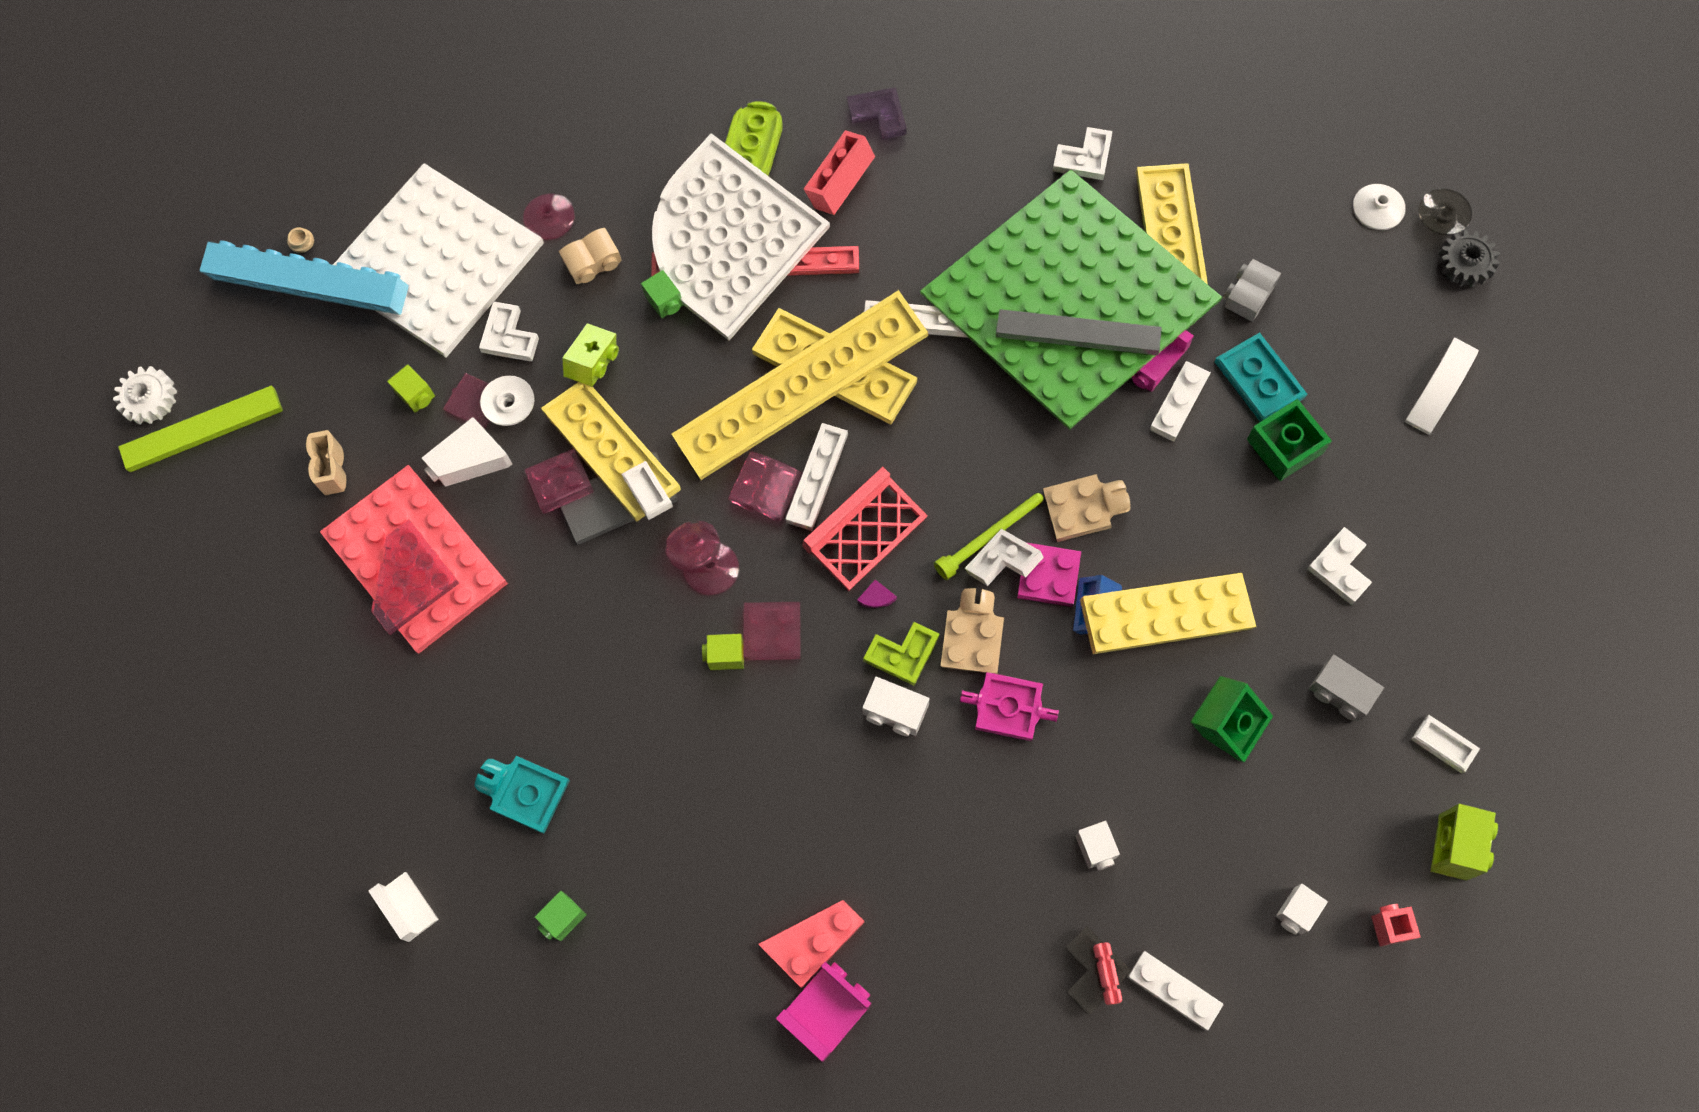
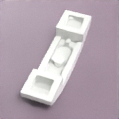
[1405,338,1479,435]

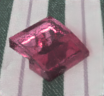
[728,451,803,522]

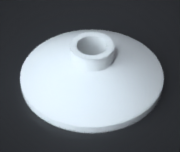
[1352,184,1405,230]
[480,376,534,426]

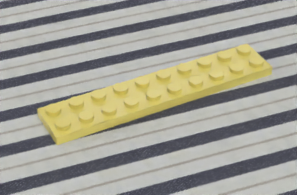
[672,290,928,480]

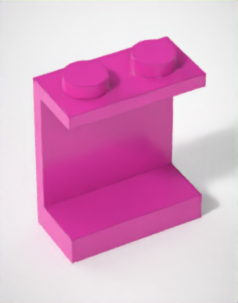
[1131,330,1194,392]
[776,962,871,1062]

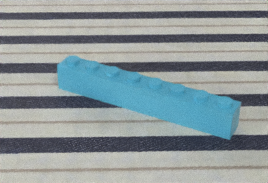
[200,240,409,315]

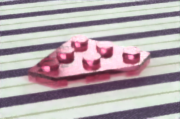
[371,520,459,635]

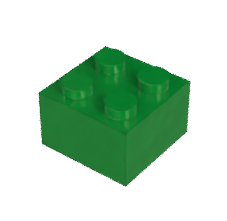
[1246,399,1332,481]

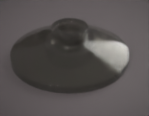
[1418,188,1472,236]

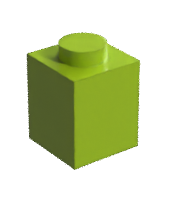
[387,364,435,413]
[702,634,744,670]

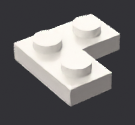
[1053,127,1112,180]
[479,302,539,362]
[1308,527,1372,605]
[965,529,1044,586]

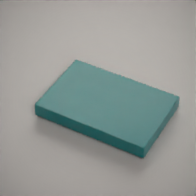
[1214,332,1307,422]

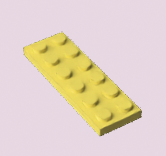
[1136,164,1208,284]
[752,308,917,425]
[541,382,681,522]
[1080,573,1256,654]

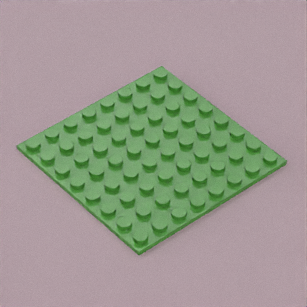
[920,170,1222,430]

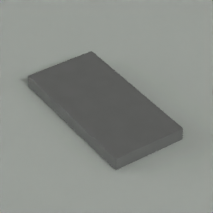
[556,452,678,545]

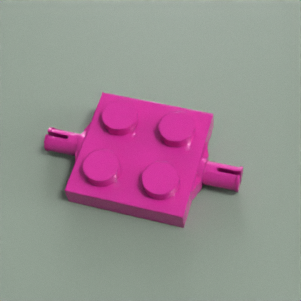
[960,672,1059,741]

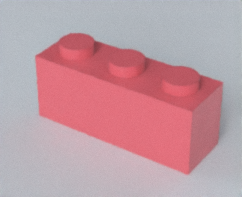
[804,130,875,215]

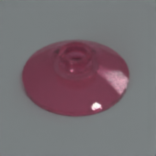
[523,194,575,240]
[684,542,739,595]

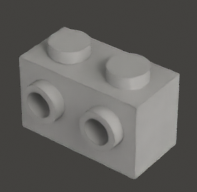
[1309,654,1384,722]

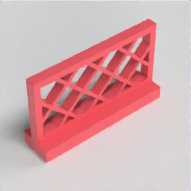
[802,467,927,591]

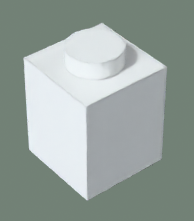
[1075,821,1120,871]
[1276,884,1328,935]

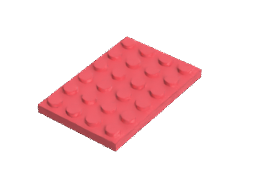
[320,465,508,654]

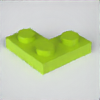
[863,622,939,686]

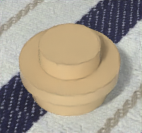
[287,227,314,253]

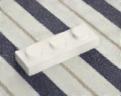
[1150,361,1211,442]
[1127,951,1223,1031]

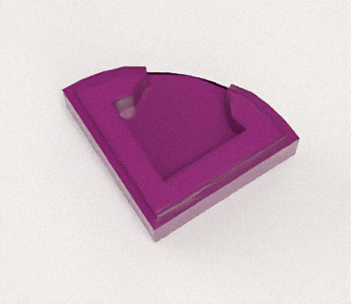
[857,580,897,608]

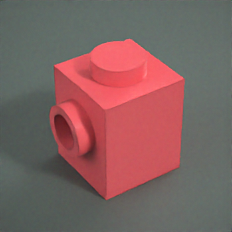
[1371,904,1420,947]

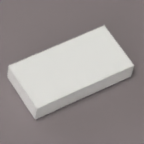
[622,461,673,520]
[1411,715,1480,773]

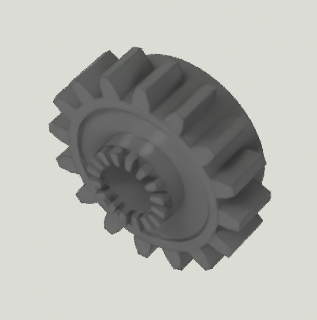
[1438,230,1500,287]

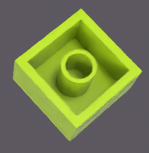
[1431,804,1498,881]

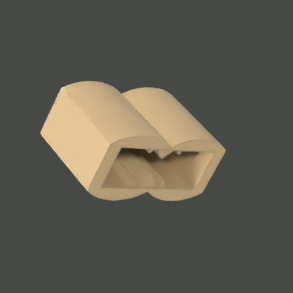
[559,228,622,284]
[306,430,346,495]

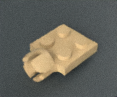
[1043,474,1130,542]
[941,588,1004,674]

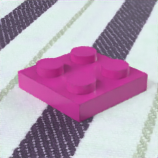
[1017,543,1081,607]

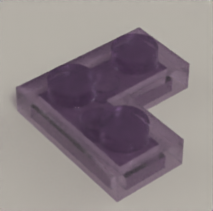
[847,87,907,140]

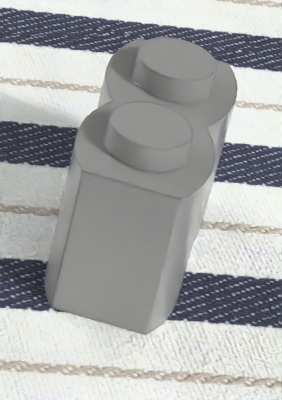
[1224,259,1281,322]

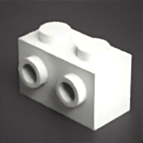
[862,677,930,737]

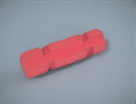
[1093,942,1122,1005]

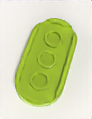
[725,101,783,176]

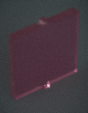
[443,373,490,429]

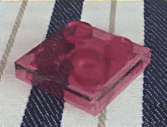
[525,448,594,514]
[743,602,801,660]

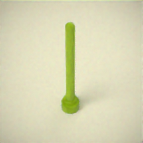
[934,493,1044,580]

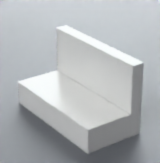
[369,872,439,942]

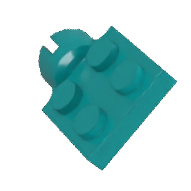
[474,756,570,834]

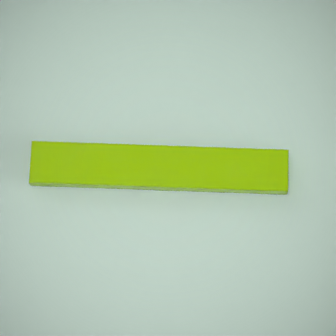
[118,385,283,472]

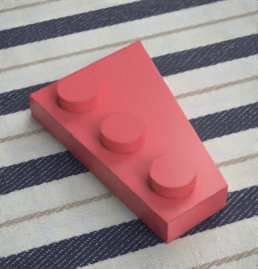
[759,900,865,988]

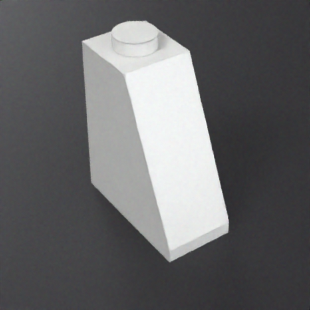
[422,417,512,487]

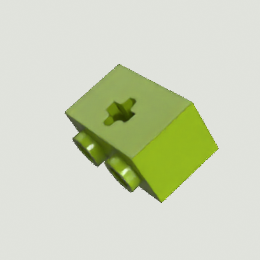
[563,323,619,387]

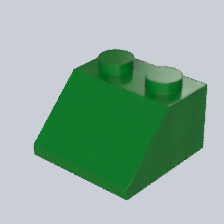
[1191,676,1273,763]

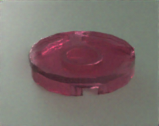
[665,521,721,570]

